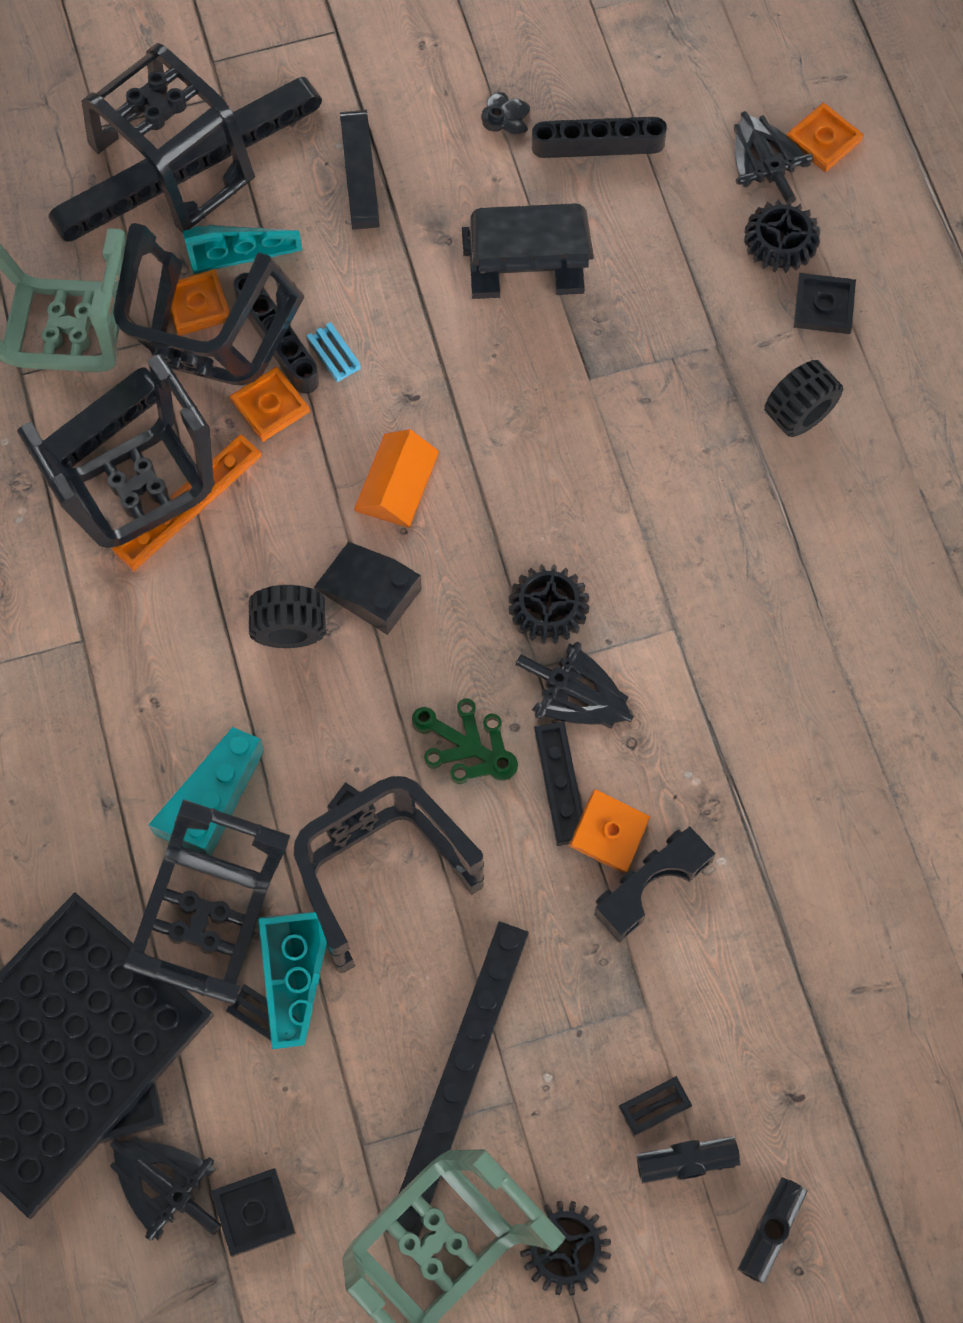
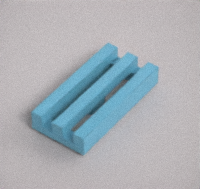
[306,322,361,382]

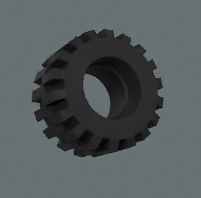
[764,360,844,437]
[249,585,326,648]

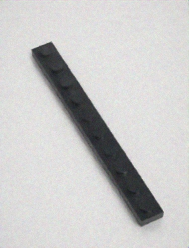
[385,921,529,1237]

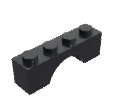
[594,826,716,943]

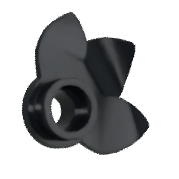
[481,92,530,134]

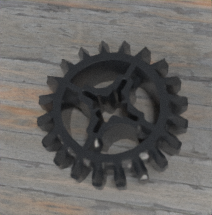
[744,199,820,274]
[508,564,590,644]
[520,1201,611,1296]

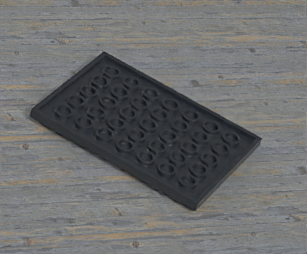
[0,892,215,1219]

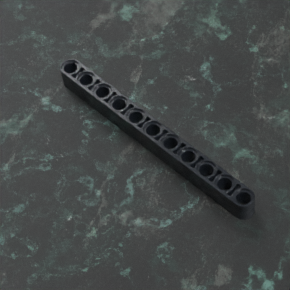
[48,77,322,242]

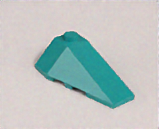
[183,225,303,274]
[258,912,327,1049]

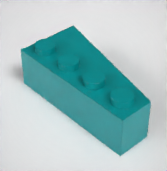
[148,727,265,856]

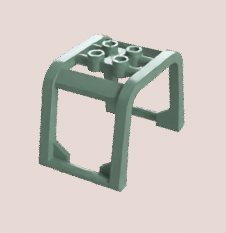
[0,228,127,372]
[342,1149,566,1323]

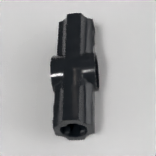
[636,1136,741,1184]
[737,1177,808,1284]

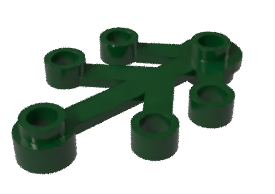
[412,698,518,784]

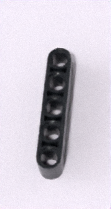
[340,109,380,230]
[532,117,667,158]
[233,273,319,394]
[43,367,156,468]

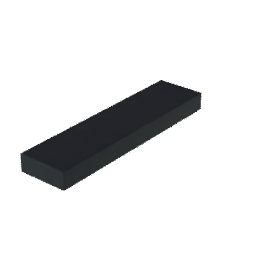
[534,721,583,846]

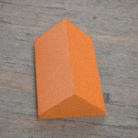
[354,429,439,528]

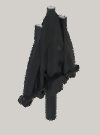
[734,111,813,203]
[515,642,634,729]
[110,1136,221,1241]

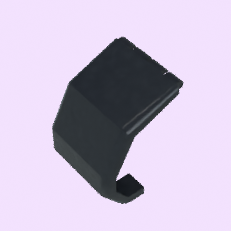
[469,203,594,299]

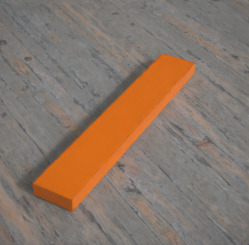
[112,434,262,571]

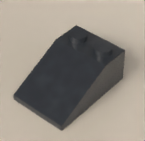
[314,541,422,635]

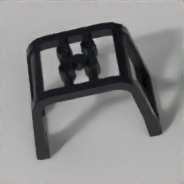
[81,43,255,233]
[113,223,304,386]
[17,354,214,548]
[293,776,484,973]
[123,799,290,1005]

